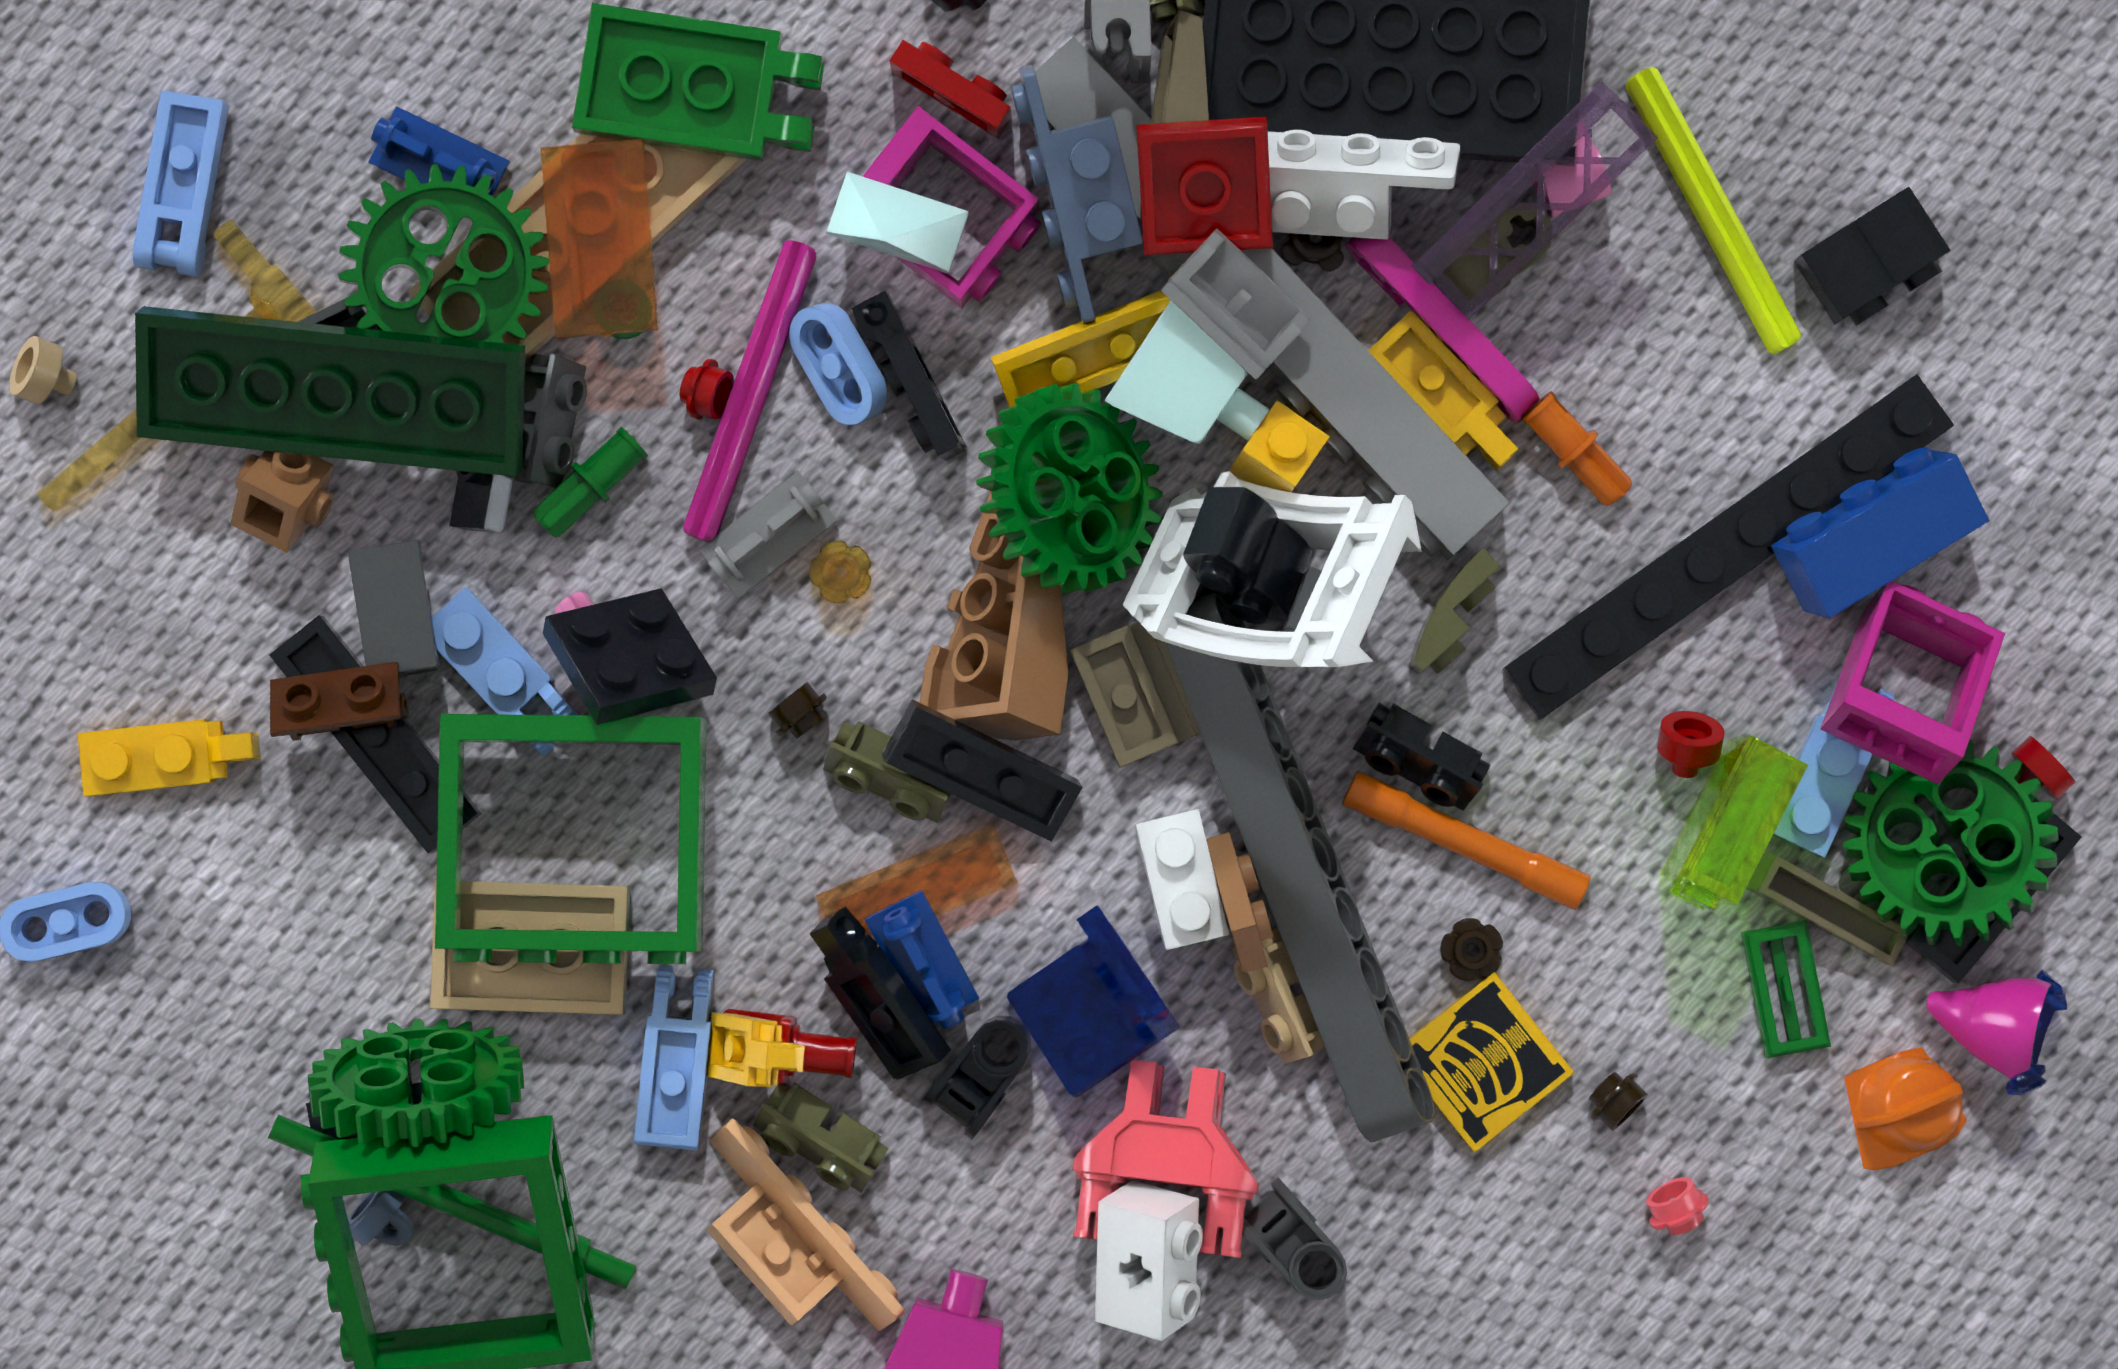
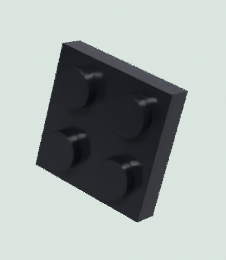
[543,588,717,725]

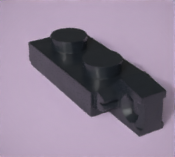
[852,291,967,461]
[810,907,951,1080]

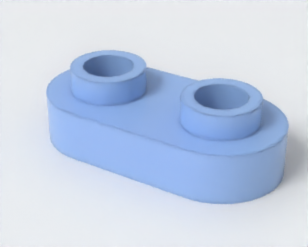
[789,303,887,425]
[0,882,131,962]

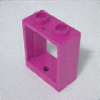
[862,106,1042,308]
[1820,581,2005,784]

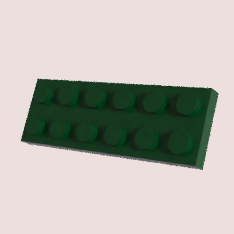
[135,306,525,477]

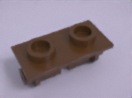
[270,661,409,741]

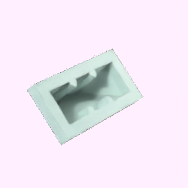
[827,172,969,274]

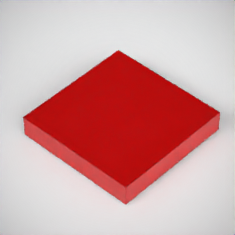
[1136,117,1273,256]

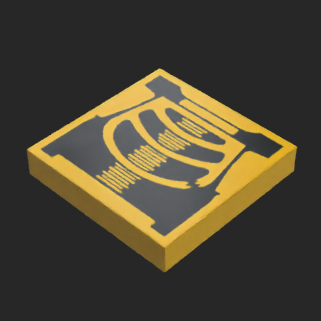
[1409,972,1575,1153]

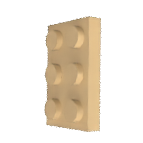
[430,880,630,1015]

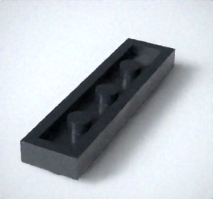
[269,615,482,854]

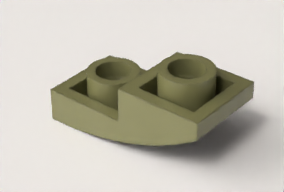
[1409,547,1501,674]

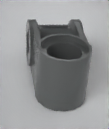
[1242,1177,1347,1300]

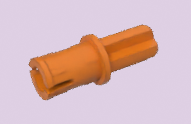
[1521,391,1632,506]

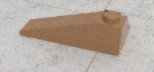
[919,491,1068,741]

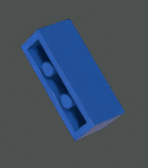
[1771,447,1990,619]

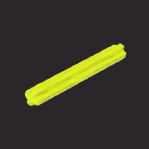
[1626,67,1801,354]

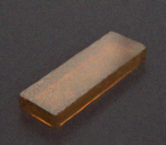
[816,824,1018,940]

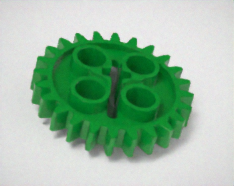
[338,164,550,343]
[976,383,1163,594]
[1843,739,2059,946]
[308,1019,524,1147]

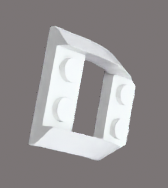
[1123,471,1422,667]

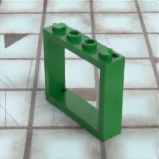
[435,714,707,964]
[301,1115,595,1369]

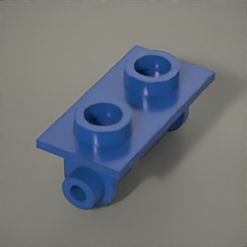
[368,106,510,197]
[864,890,979,1029]

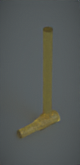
[37,220,317,512]

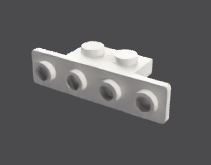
[1268,130,1460,240]

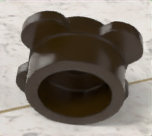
[1282,233,1344,272]

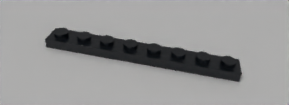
[1502,374,1954,720]

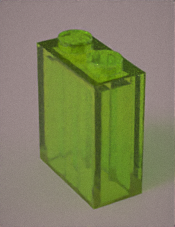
[1659,735,1808,910]

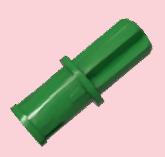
[532,427,648,538]

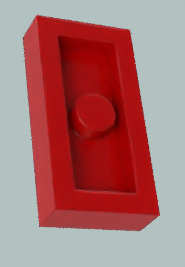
[889,40,1012,139]

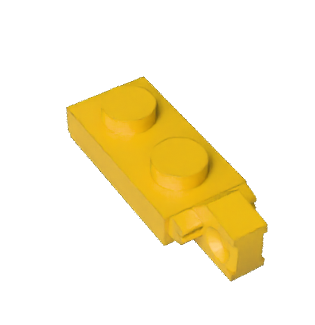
[1368,311,1518,471]
[77,719,261,797]
[707,1012,805,1088]

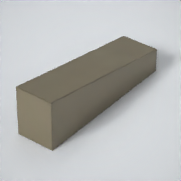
[1151,10,1209,124]
[1743,852,1908,966]

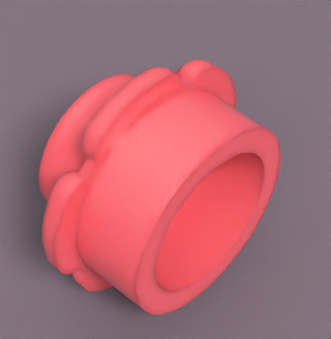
[1646,1177,1709,1235]

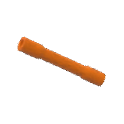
[1342,770,1591,910]

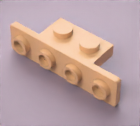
[706,1119,905,1331]

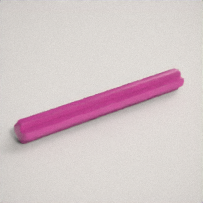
[683,240,816,542]

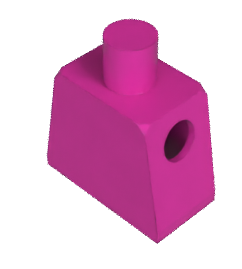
[884,1269,1003,1369]

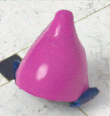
[1926,969,2067,1096]

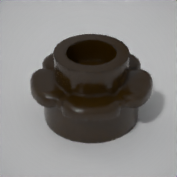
[768,682,827,739]
[1440,918,1503,982]
[1589,1072,1648,1131]

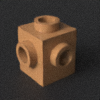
[230,451,334,553]

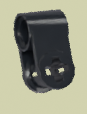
[920,1016,1031,1140]

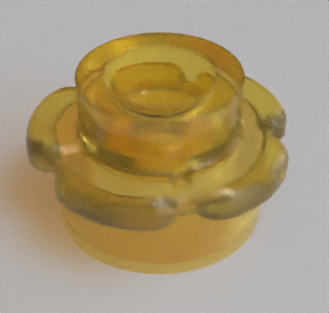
[809,541,871,604]

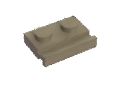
[1070,621,1201,768]

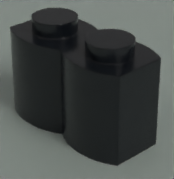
[1794,187,1951,326]
[1183,487,1312,624]

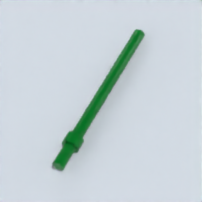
[268,1114,636,1289]

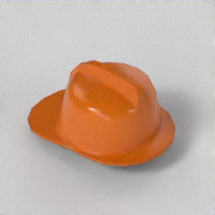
[1844,1047,1967,1170]

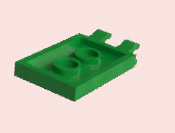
[572,3,825,161]

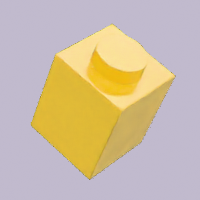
[1229,400,1330,492]

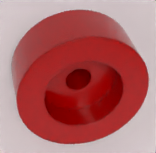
[1657,711,1725,778]
[2011,736,2076,800]

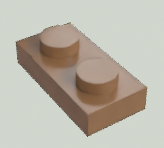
[1206,832,1273,973]

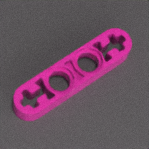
[1345,237,1540,423]

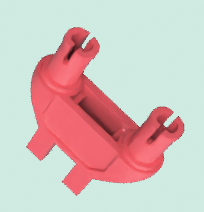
[1072,1059,1259,1258]

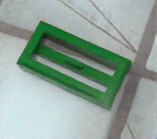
[1741,920,1831,1058]

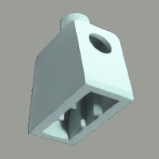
[1105,301,1270,444]

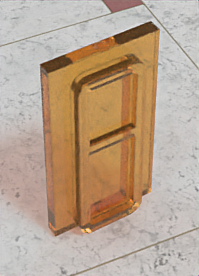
[540,139,659,339]

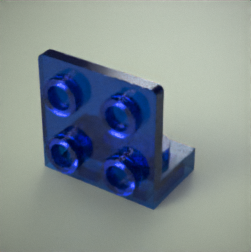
[1007,905,1181,1097]

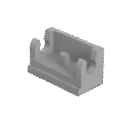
[1084,0,1152,83]
[1161,229,1310,380]

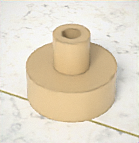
[9,336,77,404]

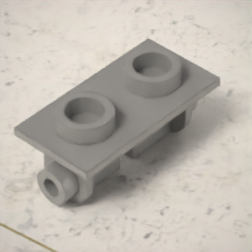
[699,471,838,600]

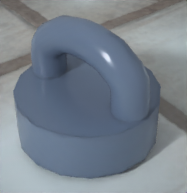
[348,1190,414,1246]

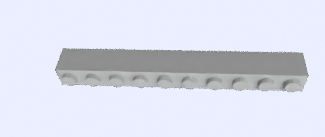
[1024,36,1510,560]

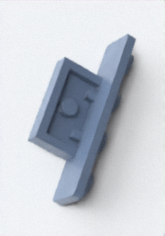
[1011,65,1143,323]

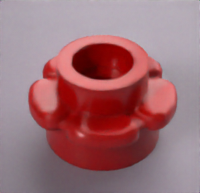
[679,359,734,420]

